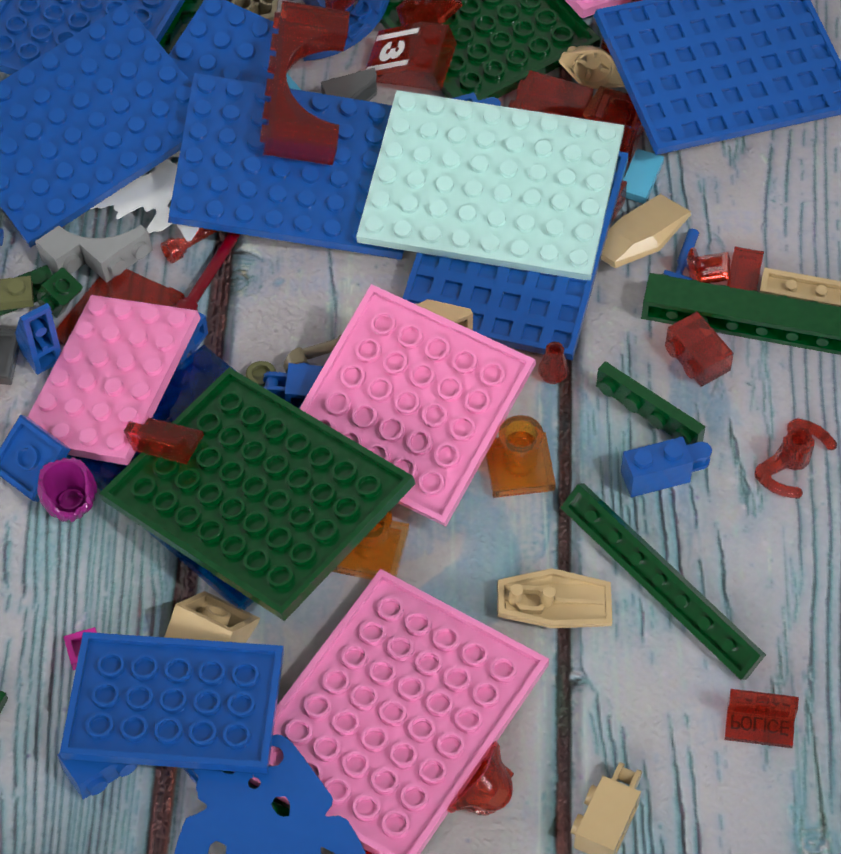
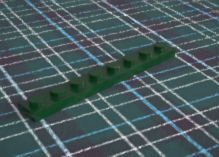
[561,483,766,680]

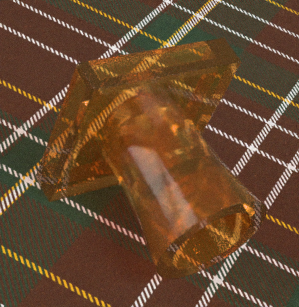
[486,415,556,498]
[332,510,410,580]

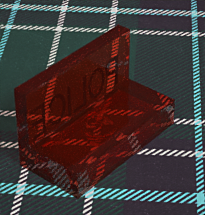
[124,417,204,464]
[724,689,799,748]

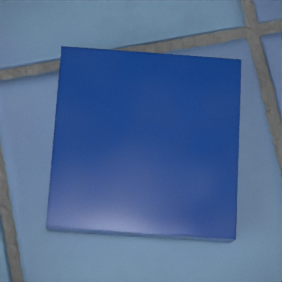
[0,415,71,502]

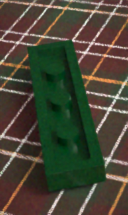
[596,361,706,445]

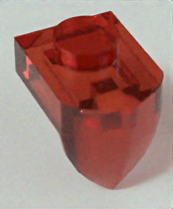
[687,247,731,283]

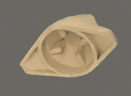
[559,45,625,89]

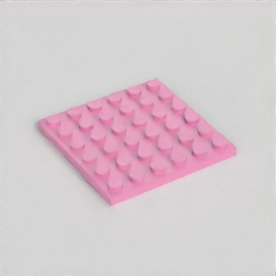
[299,284,536,527]

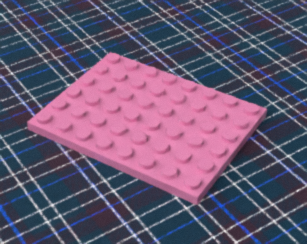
[232,569,549,854]

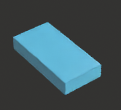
[618,148,664,204]

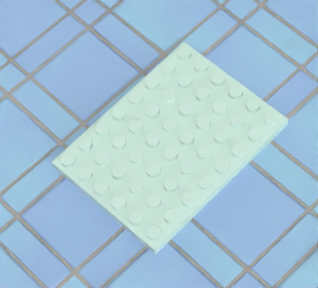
[356,90,624,280]

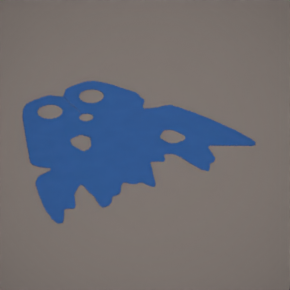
[174,735,366,854]

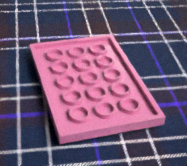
[28,295,201,465]

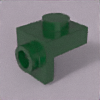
[36,268,83,318]

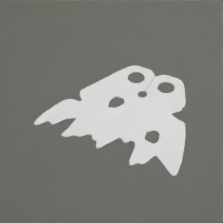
[91,151,199,241]

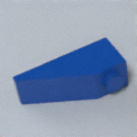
[15,303,61,375]

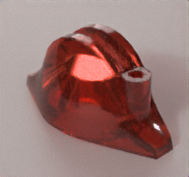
[447,741,514,816]

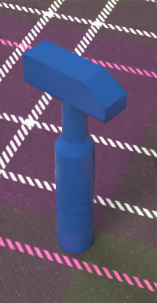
[663,228,699,280]

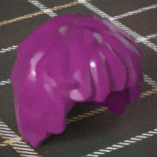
[37,457,97,522]

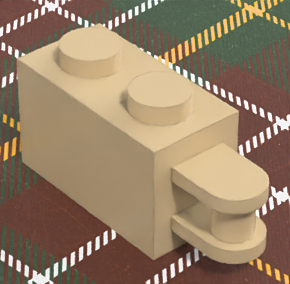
[571,762,642,854]

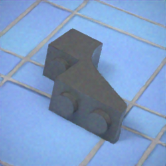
[321,68,377,101]

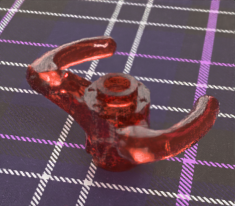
[754,418,837,499]

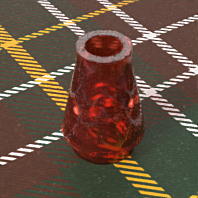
[538,342,569,384]

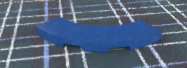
[302,0,389,61]

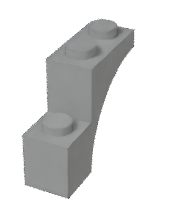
[35,225,153,283]

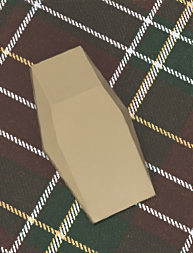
[601,194,691,268]
[497,568,612,628]

